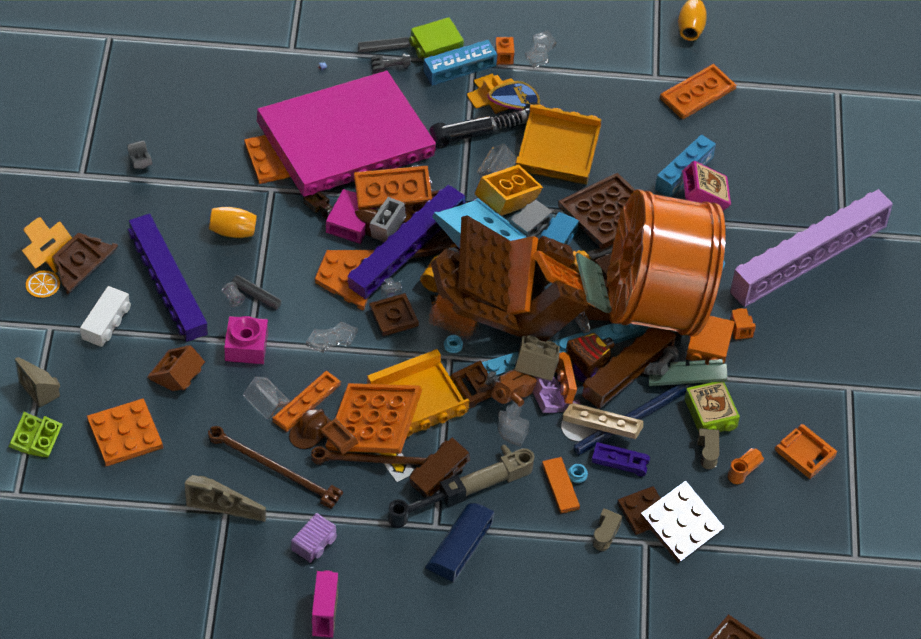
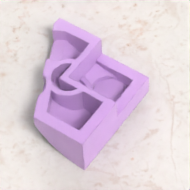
[533,376,580,413]

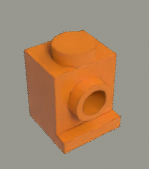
[730,308,756,340]

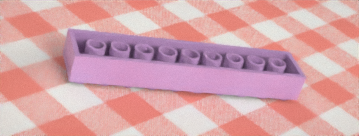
[730,189,893,307]

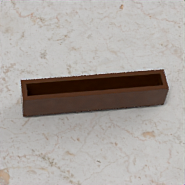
[582,327,676,409]

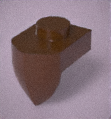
[355,208,378,237]

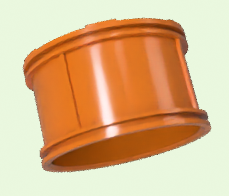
[607,189,725,337]

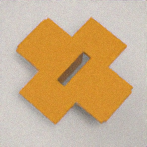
[467,73,514,114]
[22,217,72,273]

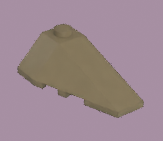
[185,475,266,522]

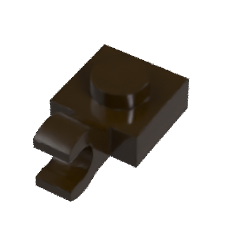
[303,191,333,220]

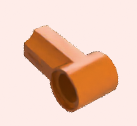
[728,448,764,485]

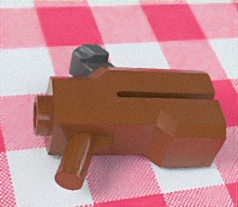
[485,368,537,407]

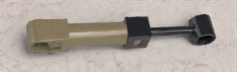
[388,445,534,527]

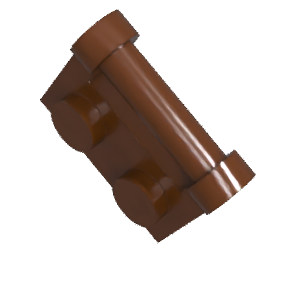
[450,361,495,409]

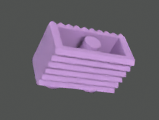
[291,513,337,562]

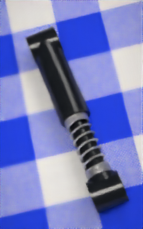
[429,102,539,148]

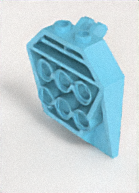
[432,198,526,249]

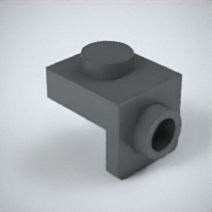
[127,141,153,169]

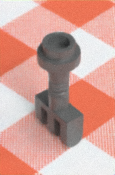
[371,53,411,74]
[645,346,679,375]

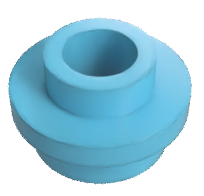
[444,335,463,353]
[568,464,588,483]

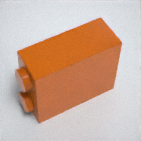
[686,316,735,365]

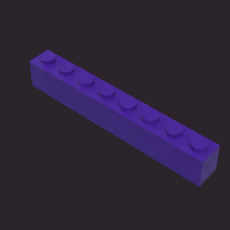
[347,184,466,299]
[127,213,208,342]

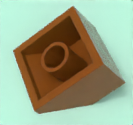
[147,345,205,391]

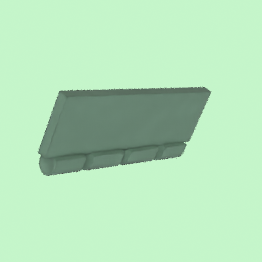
[575,253,612,313]
[649,359,728,386]

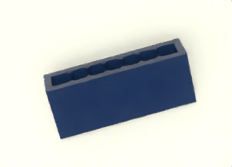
[425,503,494,582]

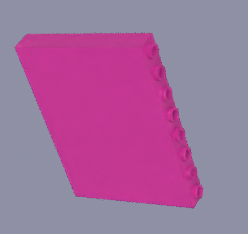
[257,71,436,197]

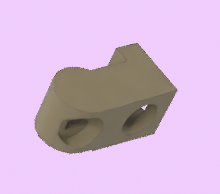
[697,429,719,469]
[593,508,622,551]

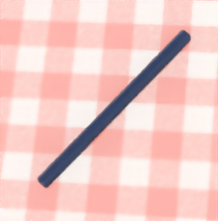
[573,383,702,455]

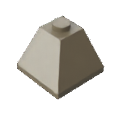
[15,357,60,408]

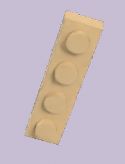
[563,403,643,439]

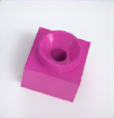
[224,316,268,364]

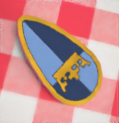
[488,81,540,110]

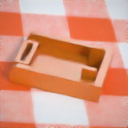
[775,424,837,479]

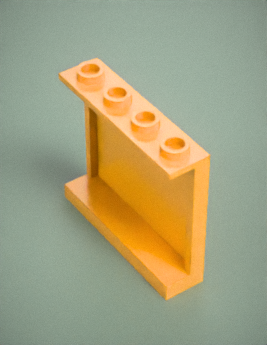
[516,104,601,185]
[367,349,469,437]

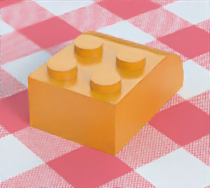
[474,164,543,216]

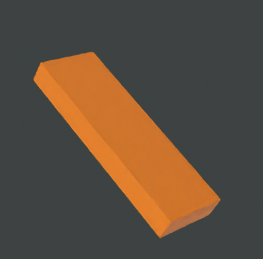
[542,457,580,514]

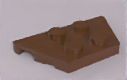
[52,233,118,294]

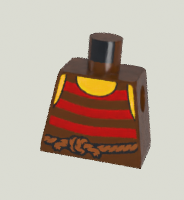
[565,333,615,378]

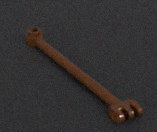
[208,426,343,509]
[311,446,463,474]

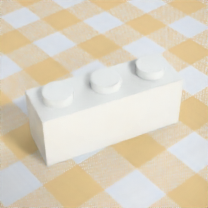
[80,286,131,347]

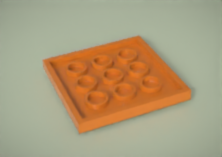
[326,383,422,454]

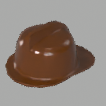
[289,409,331,449]

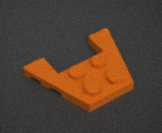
[315,250,374,311]

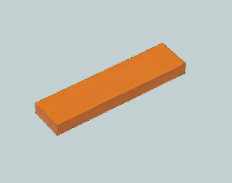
[272,370,341,432]

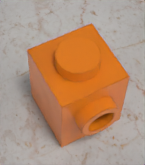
[495,37,514,65]

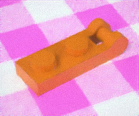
[555,352,577,404]

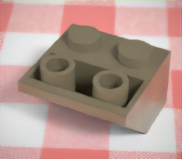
[515,336,560,381]

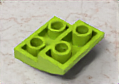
[8,412,62,457]

